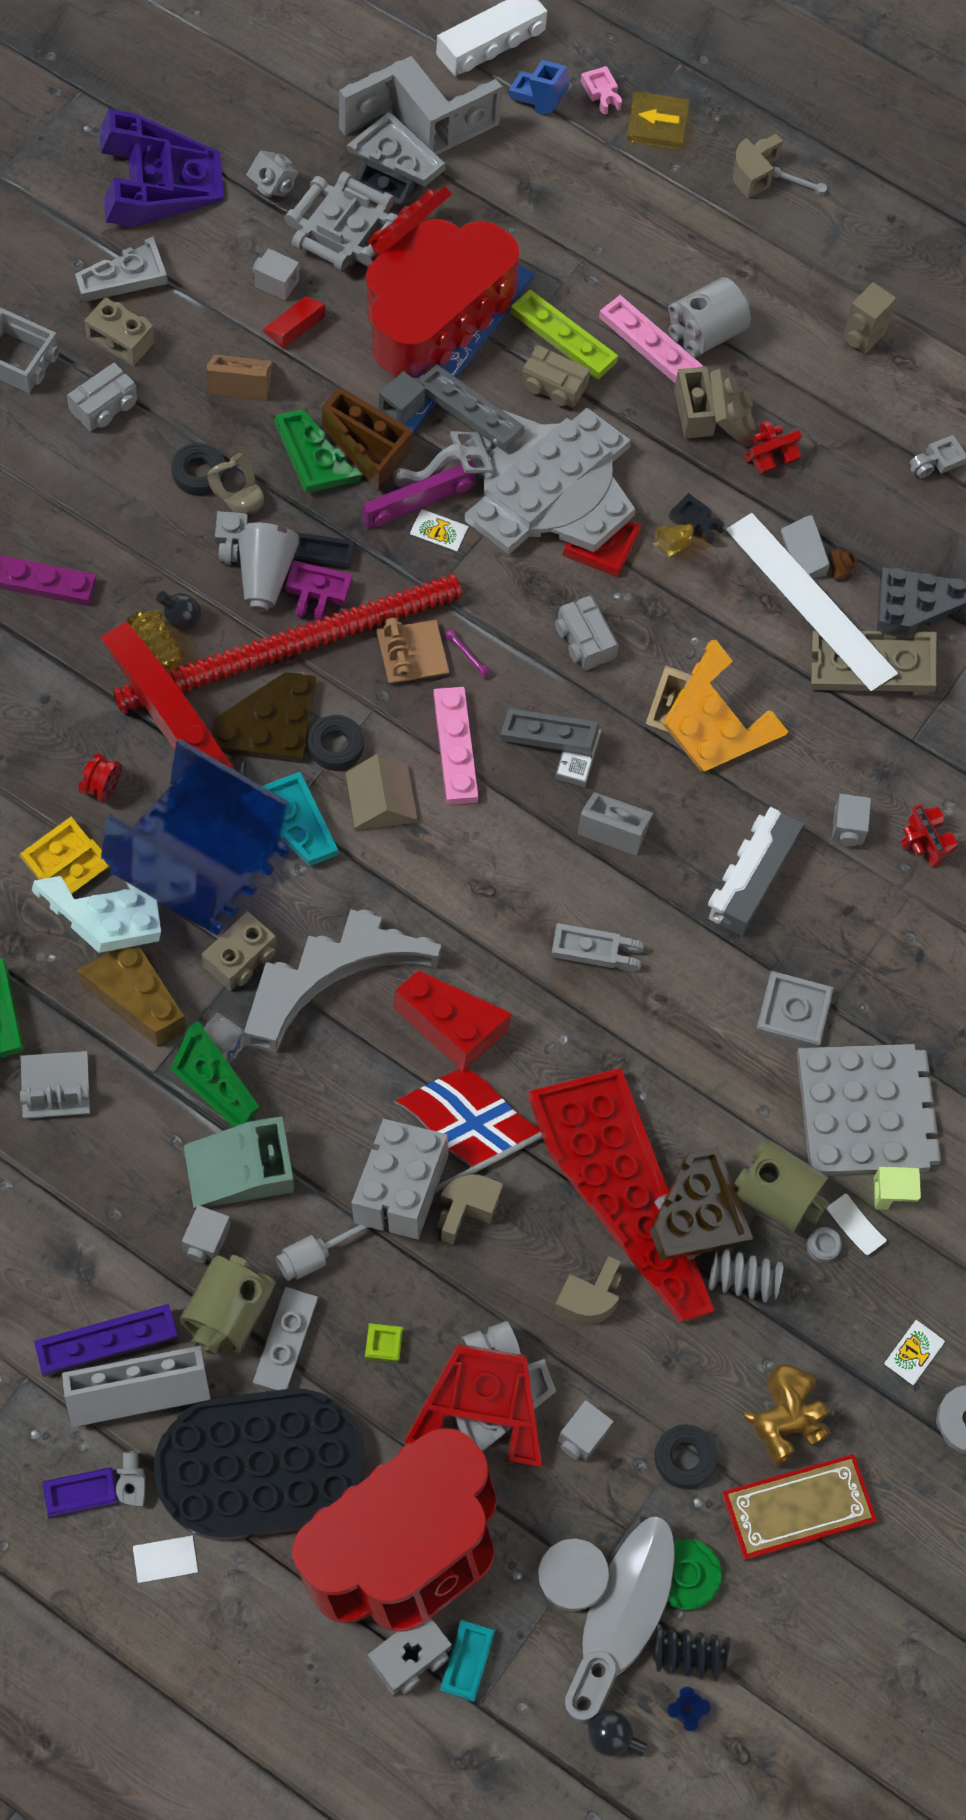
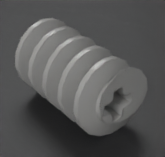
[709,1249,783,1303]

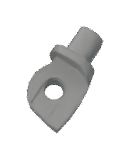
[116,1451,146,1506]

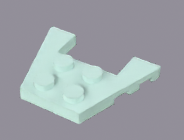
[32,860,161,953]

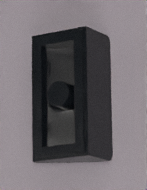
[355,158,418,208]

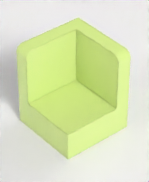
[874,1167,921,1210]

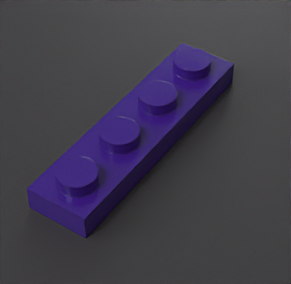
[34,1304,178,1377]

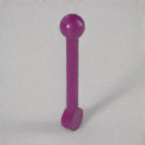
[445,629,489,678]

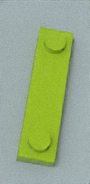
[510,289,618,380]

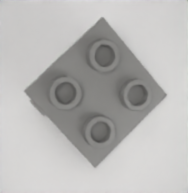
[20,1051,90,1119]

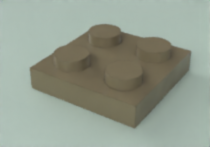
[710,368,756,448]

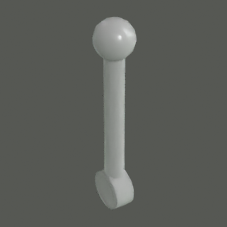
[772,167,827,196]

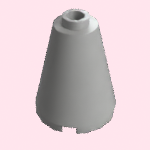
[238,523,299,612]

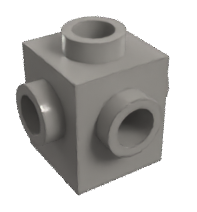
[246,150,299,197]

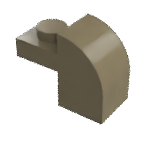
[732,134,783,199]
[437,1174,503,1245]
[553,1256,623,1325]

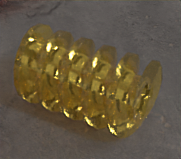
[126,610,185,673]

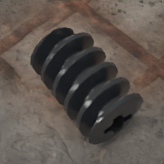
[653,1624,730,1682]

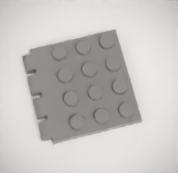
[797,1044,941,1176]

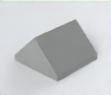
[577,792,653,856]

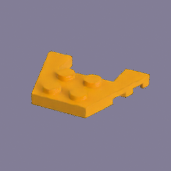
[663,640,788,772]

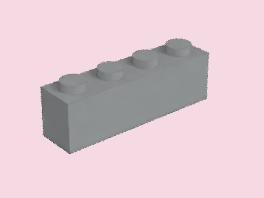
[62,1346,210,1427]

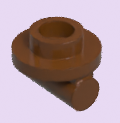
[828,547,858,582]

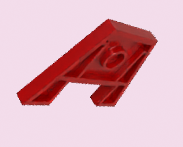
[404,1343,542,1467]

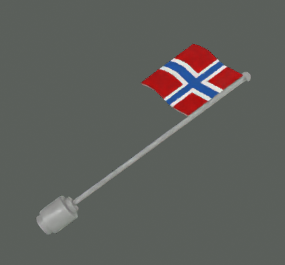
[276,1068,543,1281]

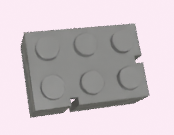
[351,1119,449,1240]

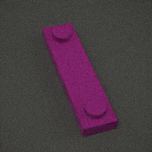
[362,460,476,529]

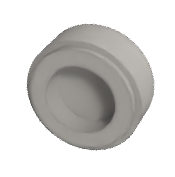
[807,1227,842,1263]

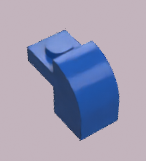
[508,60,570,114]

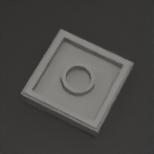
[756,971,834,1048]

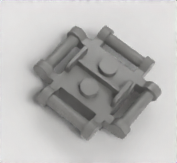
[284,171,398,271]

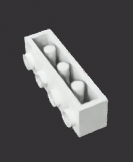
[436,0,547,77]

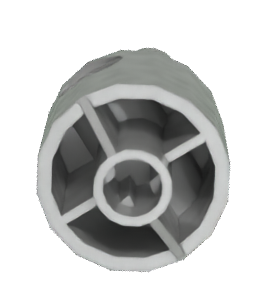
[668,277,751,358]

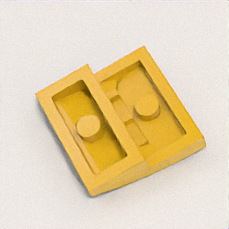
[19,816,112,895]

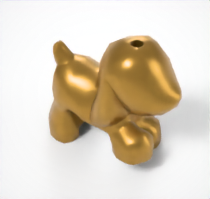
[743,1364,831,1467]

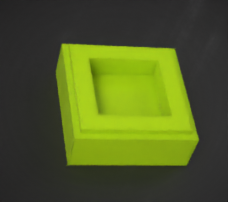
[365,1323,403,1364]

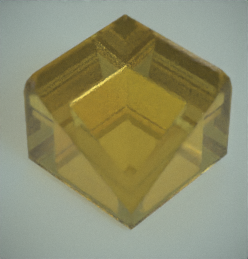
[653,524,694,558]

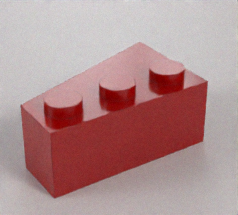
[393,970,512,1071]

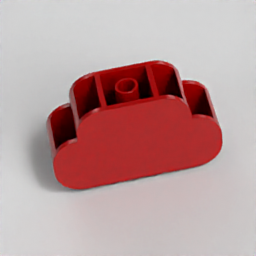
[366,219,519,378]
[292,1428,497,1632]

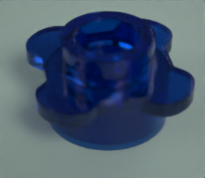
[667,1687,711,1732]

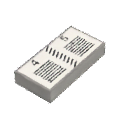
[555,729,602,787]

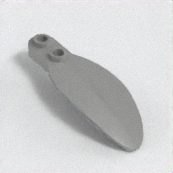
[565,1517,675,1724]

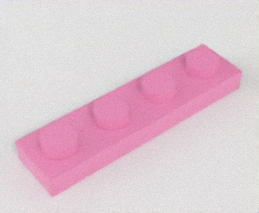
[599,295,703,383]
[433,687,478,805]

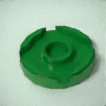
[666,1539,721,1612]

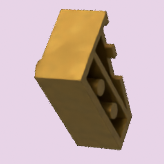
[77,945,186,1047]

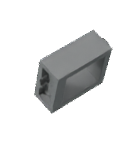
[0,308,60,393]

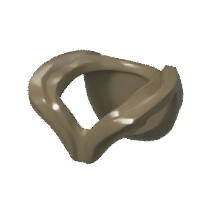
[207,453,264,515]

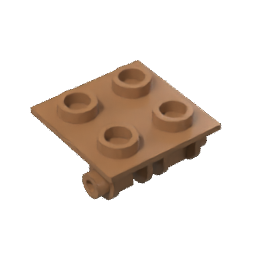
[376,618,449,684]

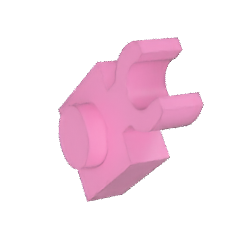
[581,66,622,115]

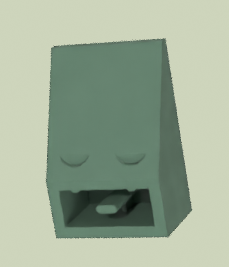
[183,1116,294,1210]

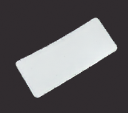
[827,1194,887,1255]

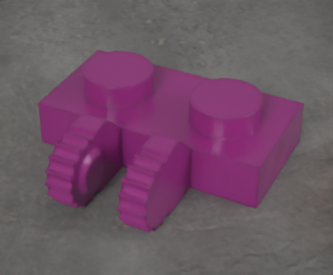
[285,561,353,621]

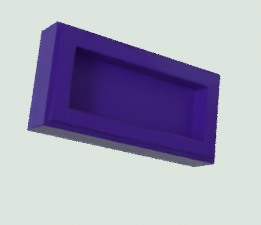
[42,1467,119,1518]

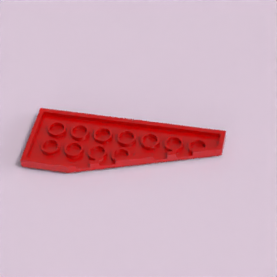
[527,1068,715,1324]

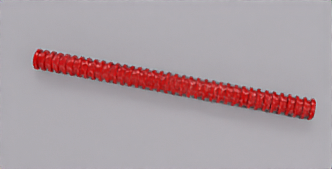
[113,573,462,714]

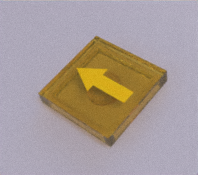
[627,91,689,149]

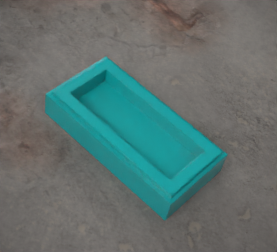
[440,1620,495,1703]

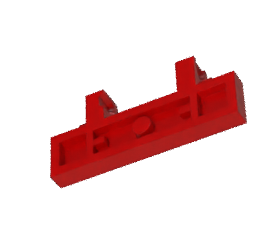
[367,186,452,256]

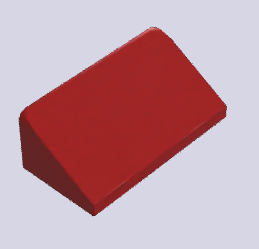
[263,296,325,349]

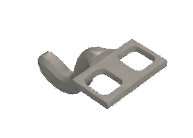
[393,431,493,488]

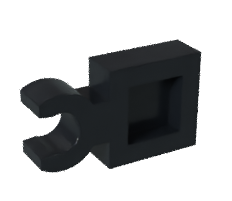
[669,493,725,544]

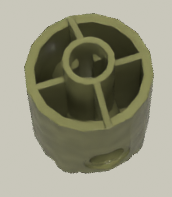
[734,1140,829,1233]
[180,1255,276,1355]

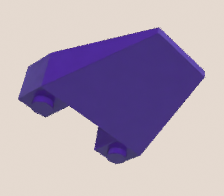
[99,109,224,227]

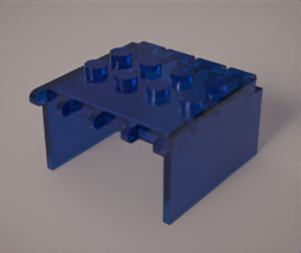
[101,739,290,935]

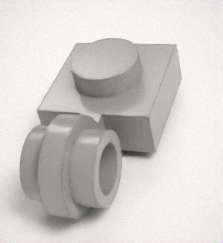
[910,435,966,479]
[215,511,248,565]

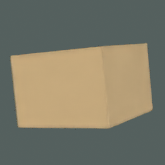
[646,666,692,732]

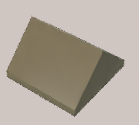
[346,754,418,831]

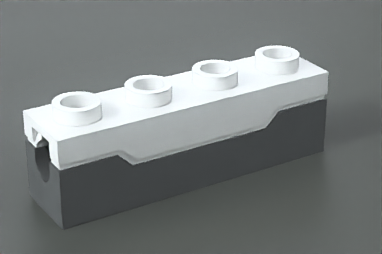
[708,807,804,937]

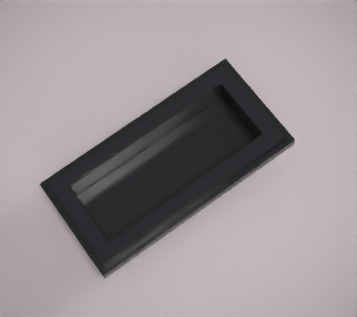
[293,532,356,568]

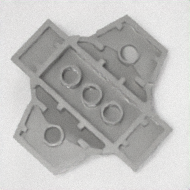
[463,408,635,555]

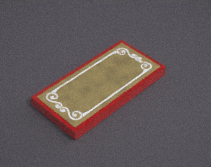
[721,1454,877,1561]

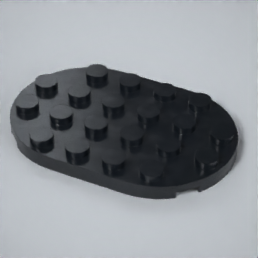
[154,1388,365,1540]

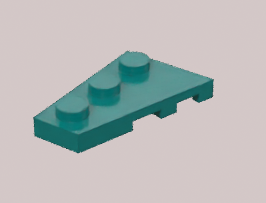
[242,772,338,867]

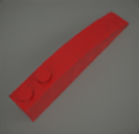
[100,622,233,794]

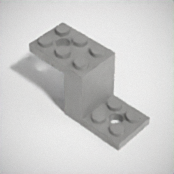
[339,56,502,155]

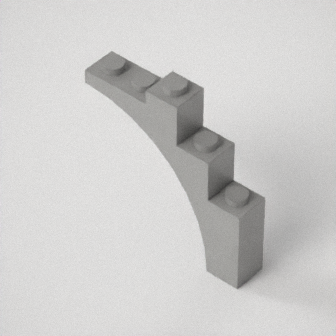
[244,909,441,1053]

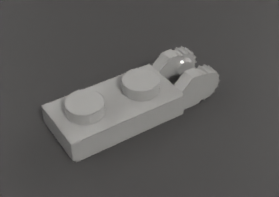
[551,923,644,972]

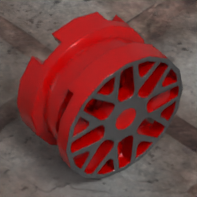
[78,753,122,803]

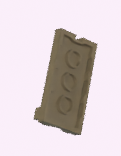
[811,630,936,695]

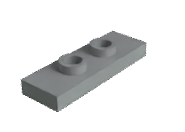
[253,1287,318,1391]

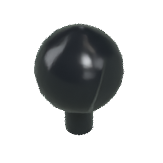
[156,591,201,630]
[588,1711,647,1757]

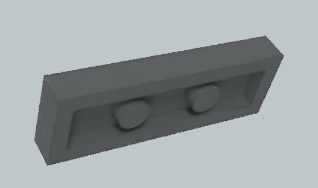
[500,708,600,755]

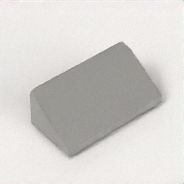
[780,515,829,579]

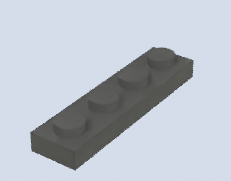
[419,364,524,451]

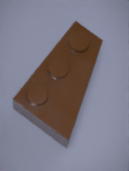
[322,386,413,492]

